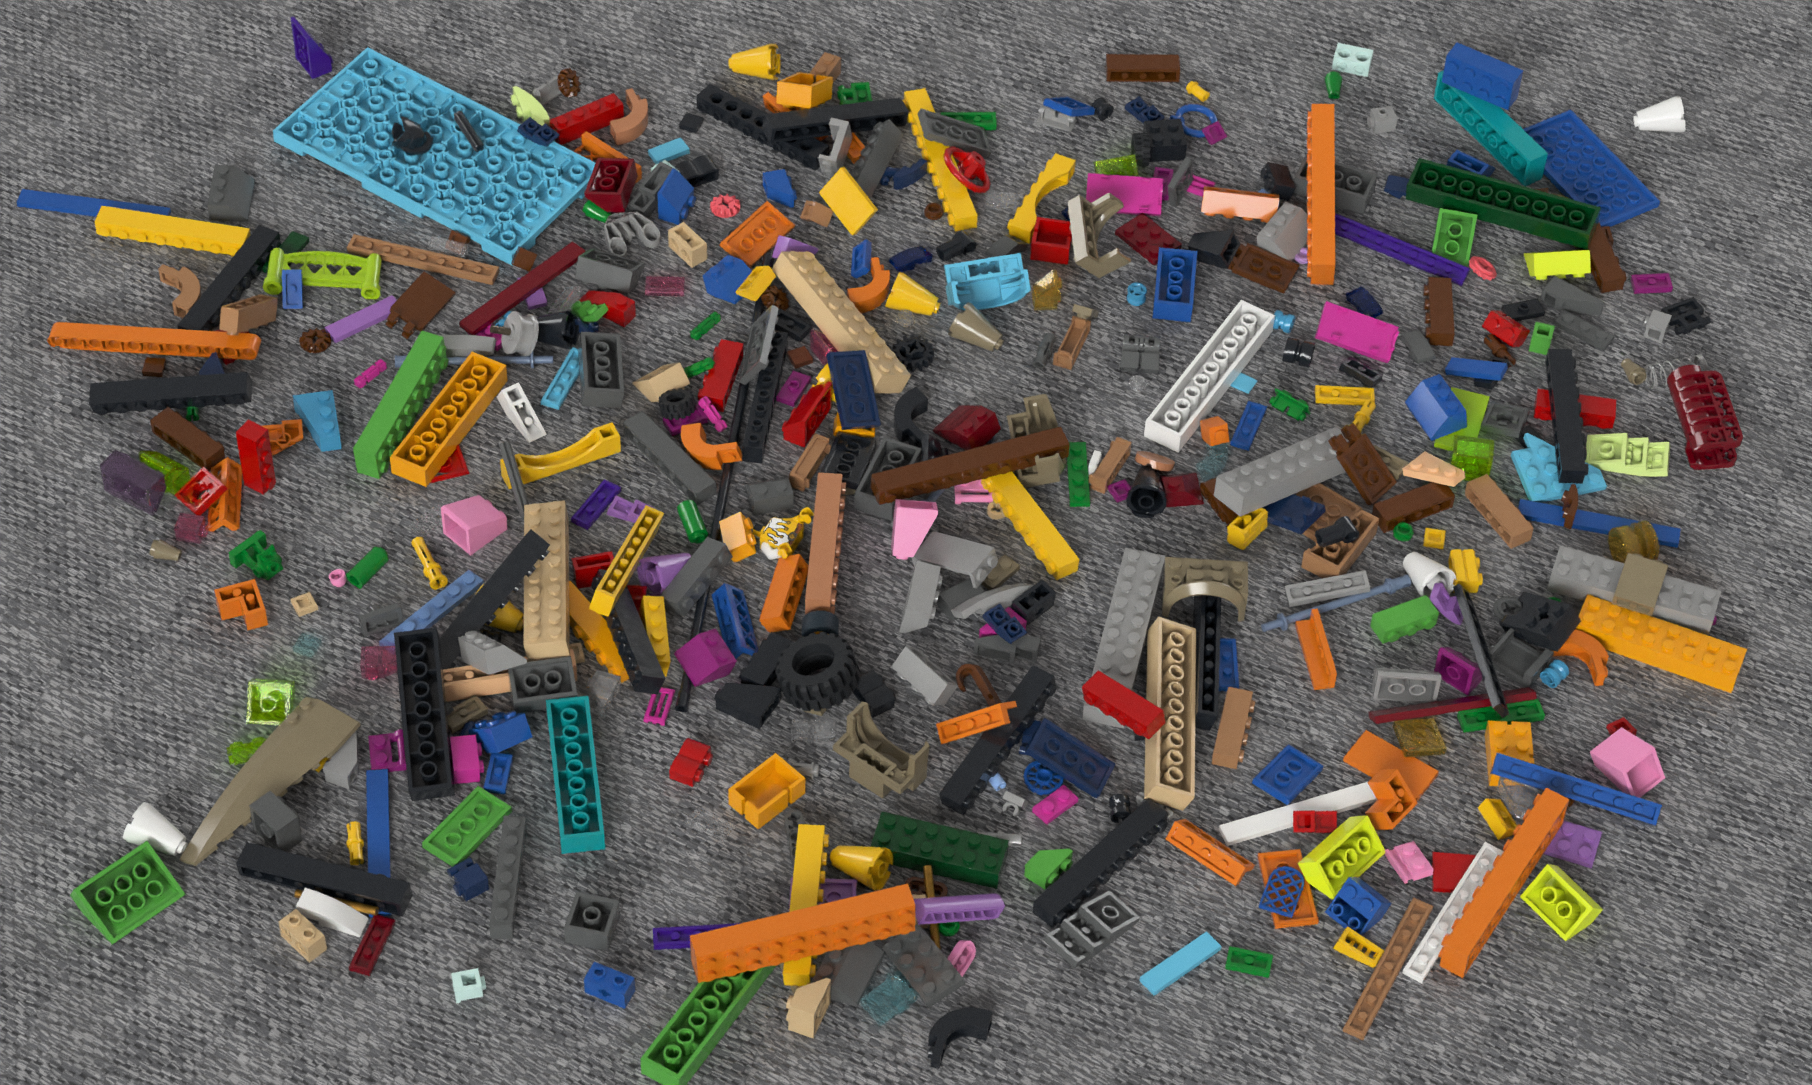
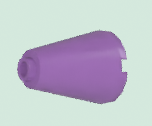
[637,553,691,596]

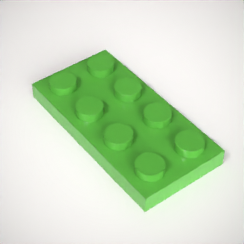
[422,786,512,867]

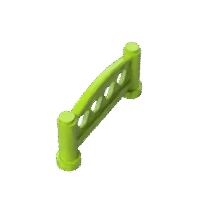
[263,248,382,299]

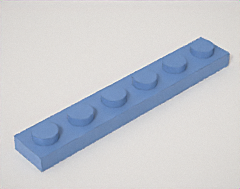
[379,570,484,656]

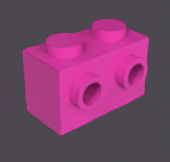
[450,735,484,784]

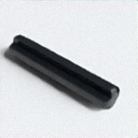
[453,111,484,152]

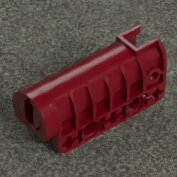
[1667,365,1743,470]

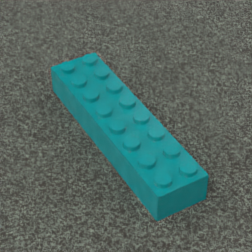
[1434,70,1548,187]
[546,696,605,854]

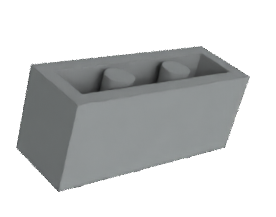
[892,646,958,706]

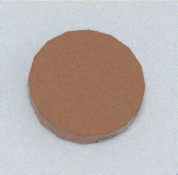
[1135,451,1175,471]

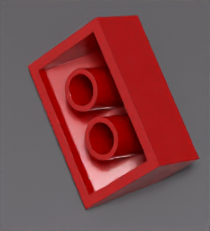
[782,381,832,448]

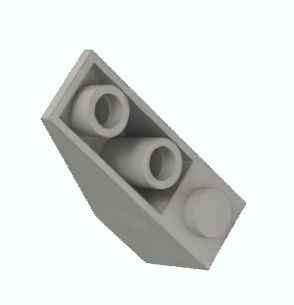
[323,730,359,789]

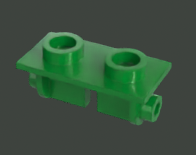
[1269,388,1311,421]

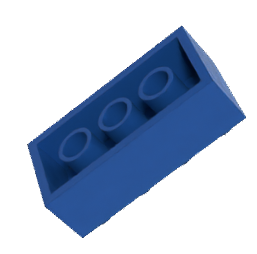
[1442,42,1523,110]
[1152,247,1197,322]

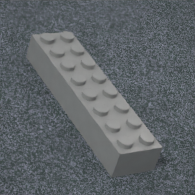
[1214,427,1349,517]
[1547,545,1721,636]

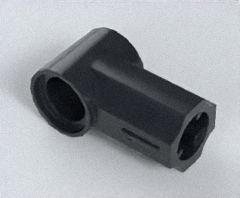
[936,230,977,261]
[1315,516,1359,548]

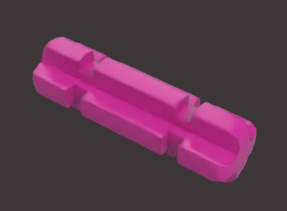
[354,359,387,388]
[698,396,728,433]

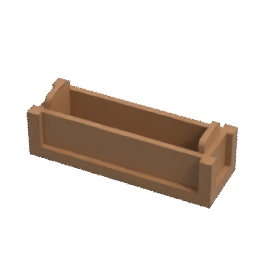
[1053,316,1091,370]
[789,433,832,492]
[1089,437,1132,494]

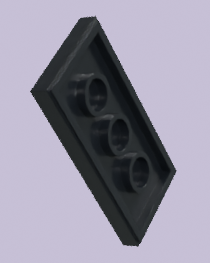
[820,432,876,490]

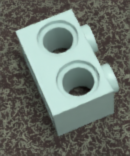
[1332,43,1373,77]

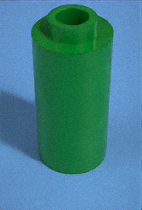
[677,500,708,544]
[346,547,389,589]

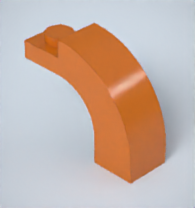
[847,257,890,313]
[681,423,742,470]
[1549,629,1609,686]

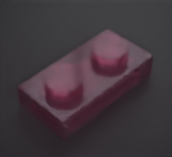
[645,276,685,296]

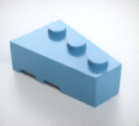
[293,390,342,452]

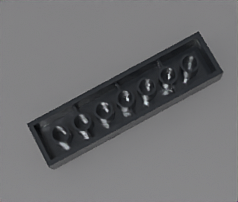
[394,627,455,801]

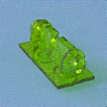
[226,737,267,766]

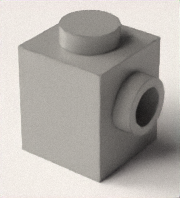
[1367,106,1398,134]
[1643,309,1672,343]

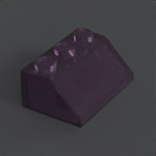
[100,450,166,516]

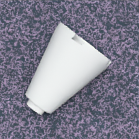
[1633,96,1686,133]
[1403,552,1456,598]
[123,802,188,856]

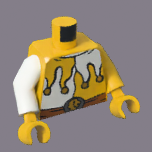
[752,507,814,560]

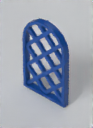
[1258,866,1304,918]

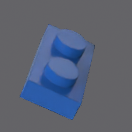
[851,239,872,278]
[282,269,303,309]
[484,753,513,794]

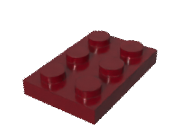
[1115,213,1182,265]

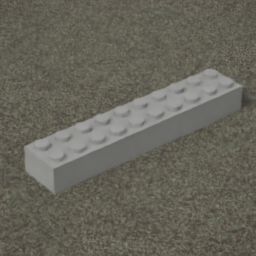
[1082,548,1165,728]

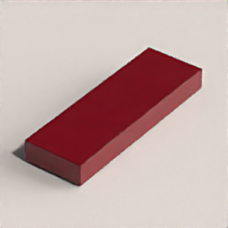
[349,915,396,976]

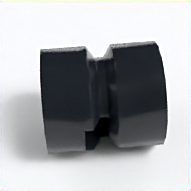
[1282,337,1315,368]

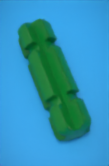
[690,312,721,340]
[684,357,715,379]

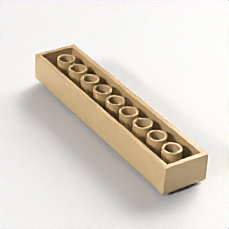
[772,251,911,393]
[524,500,570,662]
[1144,617,1196,811]

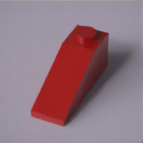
[578,290,636,328]

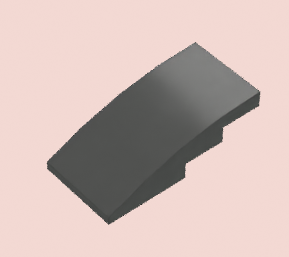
[1044,890,1140,968]

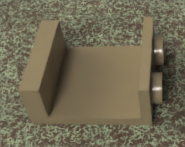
[1612,553,1668,616]

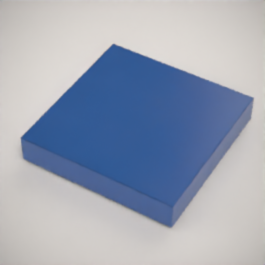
[1043,97,1095,117]

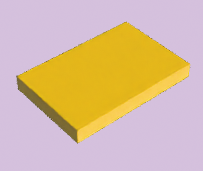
[819,167,878,235]

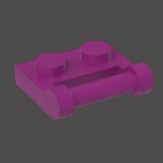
[368,729,406,772]

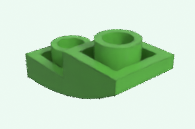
[571,300,609,322]

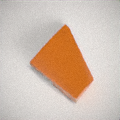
[262,419,303,456]

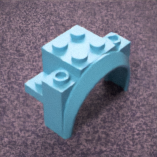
[944,253,1031,310]

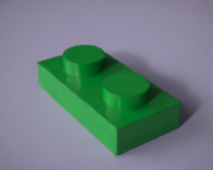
[1225,946,1273,978]

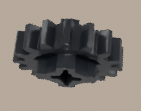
[892,335,934,372]

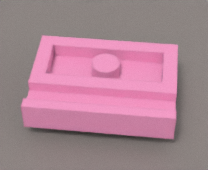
[1385,841,1433,884]

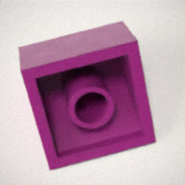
[674,628,737,687]
[1434,647,1482,696]

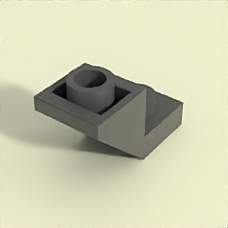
[985,235,1028,258]

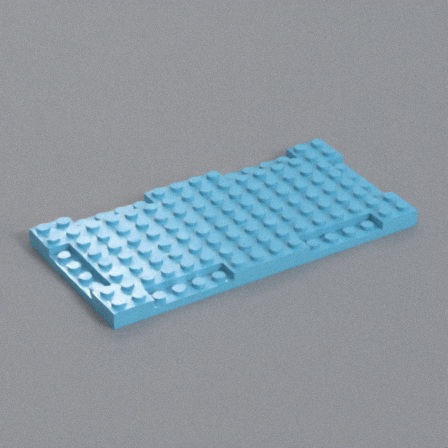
[273,47,596,266]

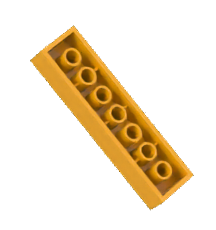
[390,352,507,487]
[1576,594,1747,693]

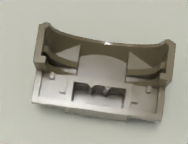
[833,702,930,799]

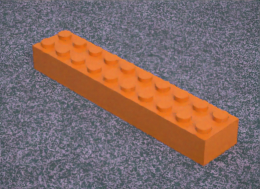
[1307,104,1335,285]
[1439,788,1569,978]
[690,884,915,983]

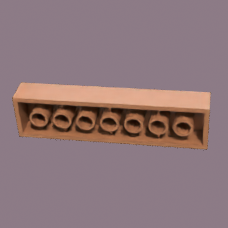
[805,472,846,615]

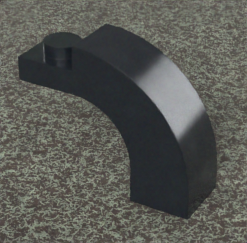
[894,387,928,448]
[928,1007,993,1069]

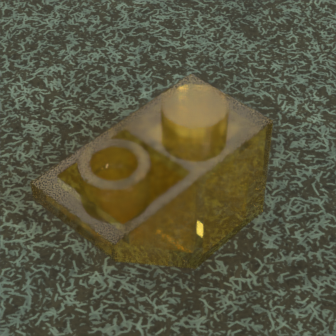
[1032,270,1062,311]

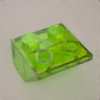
[138,451,190,495]

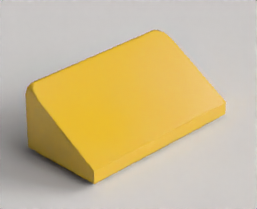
[736,266,776,301]
[1478,798,1517,840]

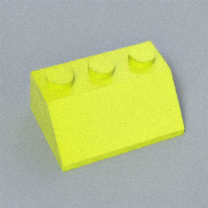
[1524,250,1591,280]
[1520,864,1603,941]

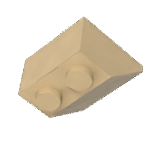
[632,362,690,403]
[786,978,831,1038]

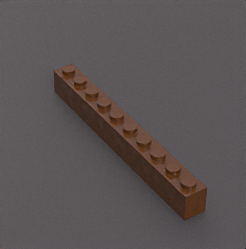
[871,427,1070,505]

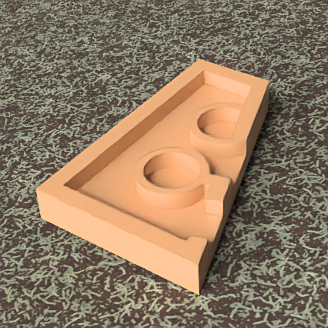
[1403,451,1465,487]

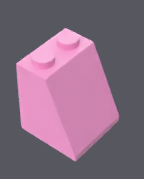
[441,495,507,556]
[891,499,938,560]
[1590,727,1665,798]

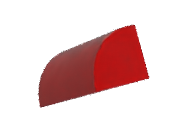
[571,551,614,589]

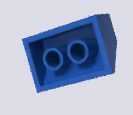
[1405,374,1467,441]

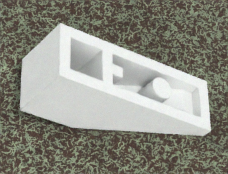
[497,382,547,443]

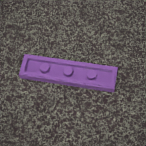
[325,295,397,343]

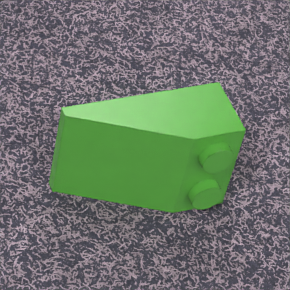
[1432,208,1477,267]

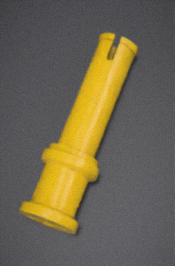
[411,537,448,590]

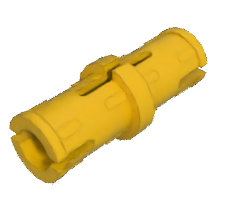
[1353,400,1376,432]
[346,821,364,866]

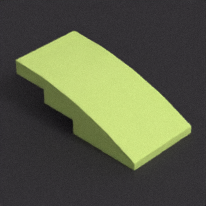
[1585,433,1670,477]

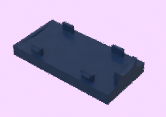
[826,350,881,430]
[1262,494,1326,535]
[1025,718,1116,798]

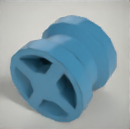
[1127,283,1147,306]

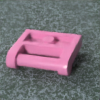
[954,479,993,504]

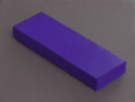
[571,479,621,530]

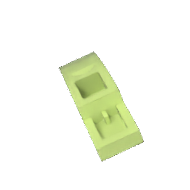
[511,86,550,127]

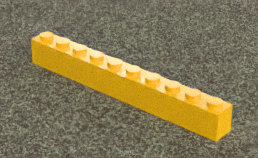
[902,88,978,232]

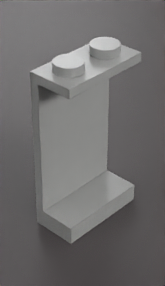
[911,531,998,589]

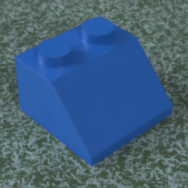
[658,168,696,225]
[702,255,752,304]

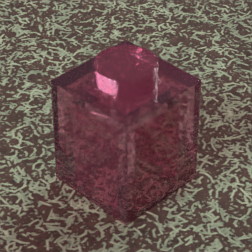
[174,513,208,544]

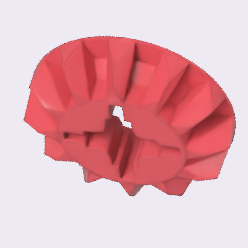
[710,193,740,218]
[1469,256,1497,281]

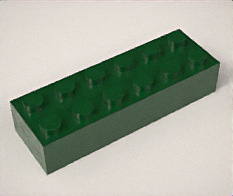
[871,811,1009,889]

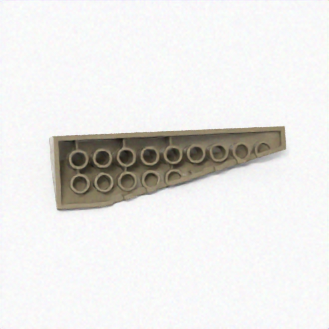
[180,697,361,866]

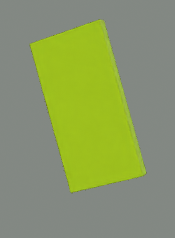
[1434,387,1490,456]

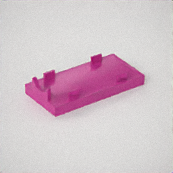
[1086,173,1163,216]
[1315,301,1399,363]

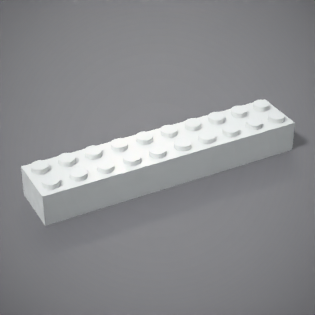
[1144,300,1275,453]

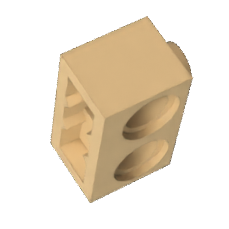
[668,222,707,268]
[279,909,327,963]

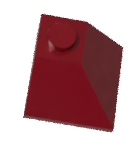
[1159,473,1204,508]

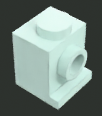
[451,968,486,1003]

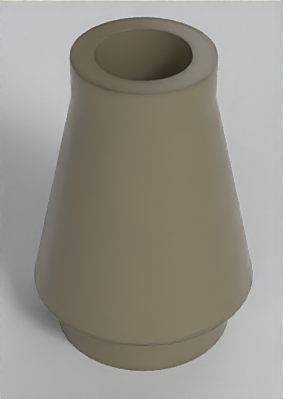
[1621,358,1647,385]
[149,539,182,562]

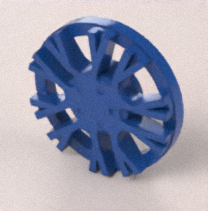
[1024,761,1064,795]

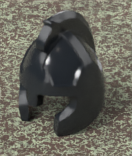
[392,117,433,155]

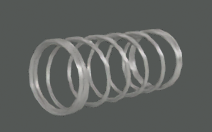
[1644,354,1708,389]

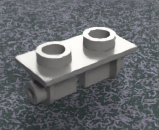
[531,75,562,106]
[1036,106,1077,132]

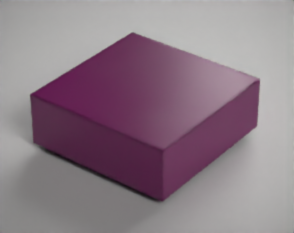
[1202,121,1227,145]
[1107,479,1130,503]

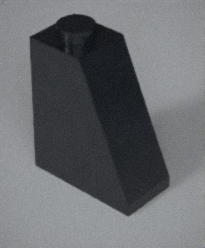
[1187,229,1240,269]
[714,683,781,730]

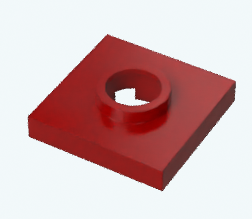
[175,467,228,518]

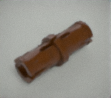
[1484,334,1516,368]

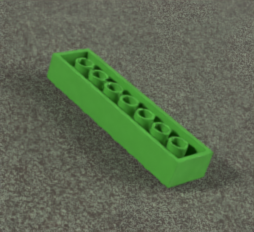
[353,331,448,479]
[641,966,776,1085]

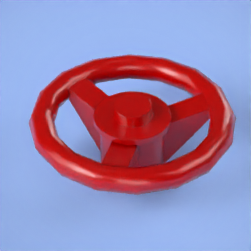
[943,146,991,194]

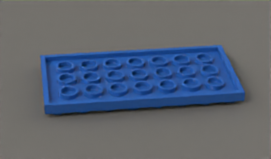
[1523,110,1660,227]

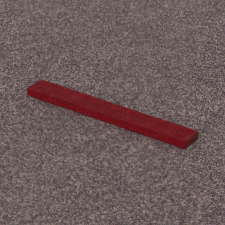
[459,241,586,335]
[1368,687,1537,724]

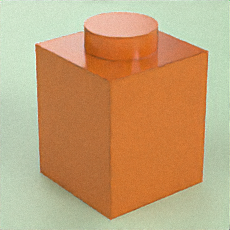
[1200,416,1229,446]

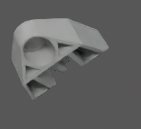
[604,212,660,257]

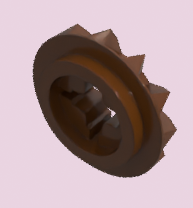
[557,68,581,98]
[761,285,790,311]
[299,328,331,353]

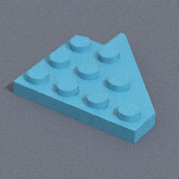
[1511,433,1607,503]

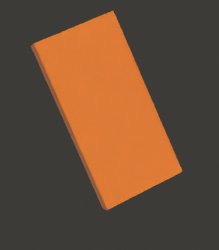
[719,201,795,268]
[1343,730,1439,801]
[1257,849,1319,929]

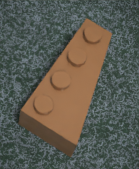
[1301,509,1379,578]

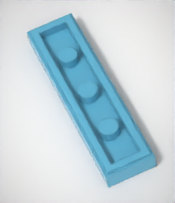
[541,347,580,410]
[1139,931,1221,996]

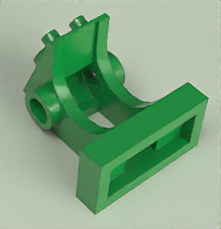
[228,530,283,580]

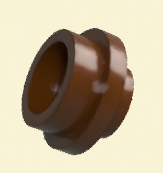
[924,203,943,220]

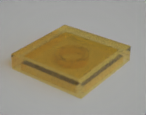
[1392,718,1447,757]

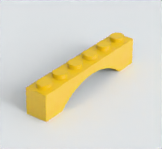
[1007,153,1076,244]
[500,422,621,489]

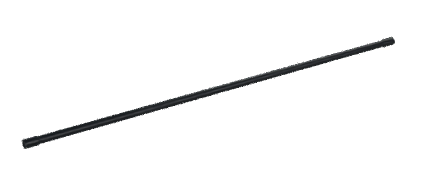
[675,252,775,712]

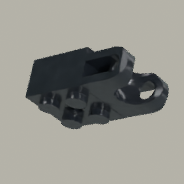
[1499,592,1581,652]

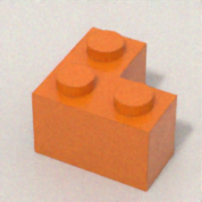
[214,579,268,630]
[1365,769,1418,830]

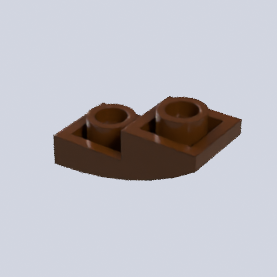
[1561,484,1578,529]

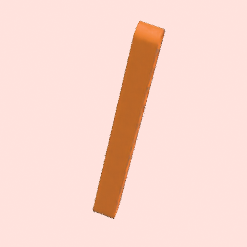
[48,322,261,360]

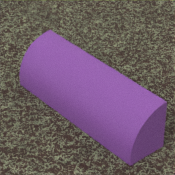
[914,893,1005,925]

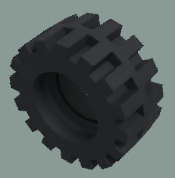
[1131,133,1150,166]
[658,388,696,420]

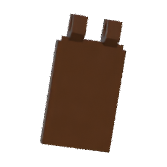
[1228,243,1300,294]
[385,271,456,339]
[1328,423,1397,505]

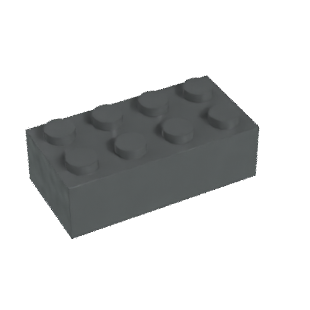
[1294,153,1378,214]
[578,332,624,408]
[854,437,922,521]

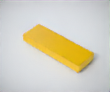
[1315,385,1375,406]

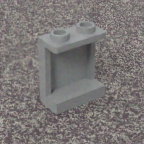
[818,118,853,177]

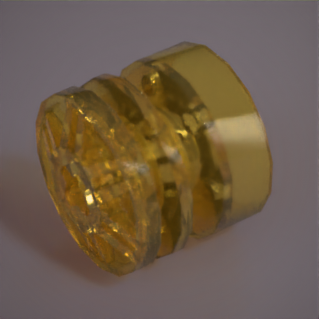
[1608,520,1659,563]

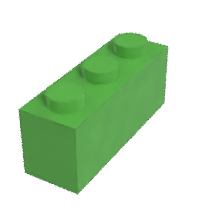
[1370,595,1439,644]

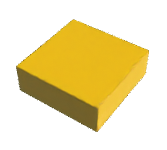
[1423,528,1446,549]

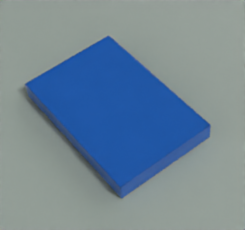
[1252,744,1323,806]

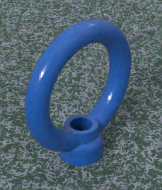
[1170,104,1218,138]

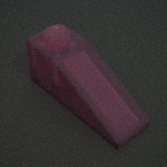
[360,646,397,680]

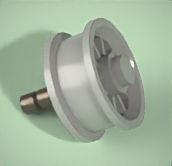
[490,311,539,356]

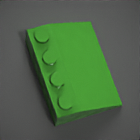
[70,841,186,944]

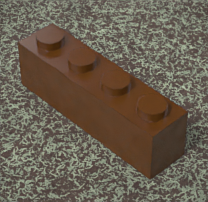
[1105,54,1180,82]
[1580,223,1626,293]
[1423,277,1455,346]
[150,407,225,471]
[1372,482,1455,533]

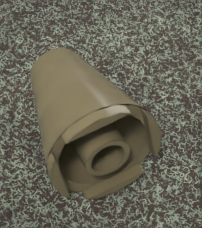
[948,302,1004,352]

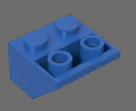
[1447,150,1495,177]
[468,711,533,753]
[1325,877,1392,936]

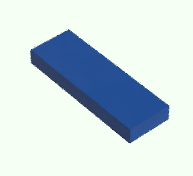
[1445,357,1508,381]
[1230,401,1267,451]
[1219,638,1239,691]

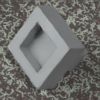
[1002,791,1029,817]

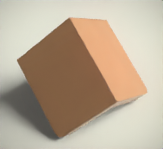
[800,201,833,227]

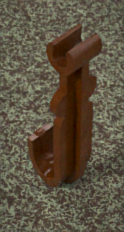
[956,664,1002,706]

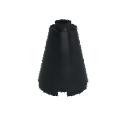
[536,310,579,350]
[1126,466,1167,518]

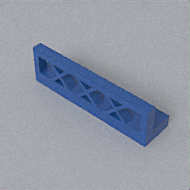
[712,583,759,659]

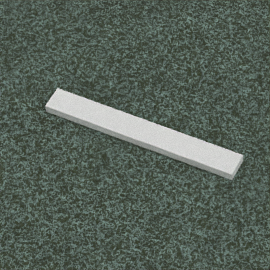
[1219,782,1377,846]
[1402,842,1504,983]

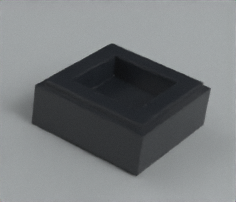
[679,112,704,133]

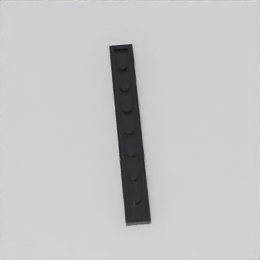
[1453,584,1509,718]

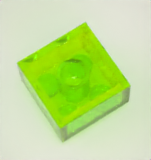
[1449,435,1494,481]

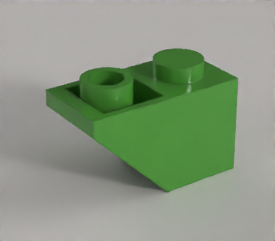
[1529,322,1555,355]
[1024,849,1073,890]

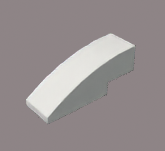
[296,888,369,937]

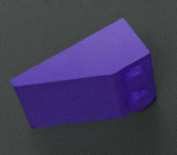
[290,16,333,79]

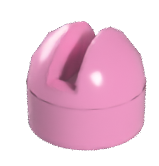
[329,569,347,587]

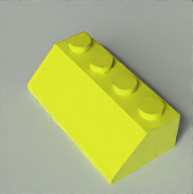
[1298,815,1385,899]

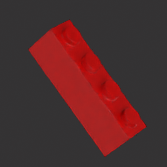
[550,93,624,145]
[698,339,744,412]
[1534,389,1617,429]
[236,419,276,495]
[1082,670,1165,739]

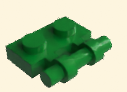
[837,82,872,105]

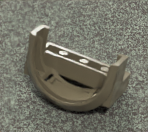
[1068,193,1131,278]
[1007,394,1066,488]
[1162,557,1248,622]

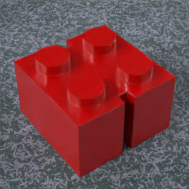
[1030,217,1072,265]

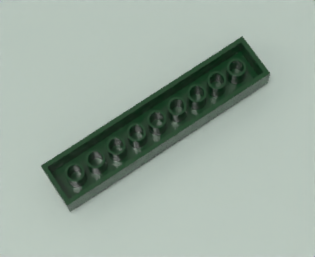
[1406,158,1601,250]

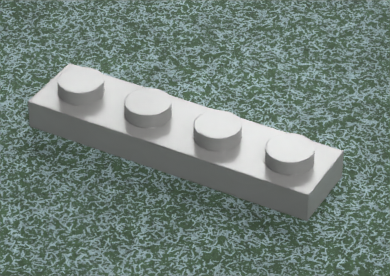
[1285,570,1370,607]

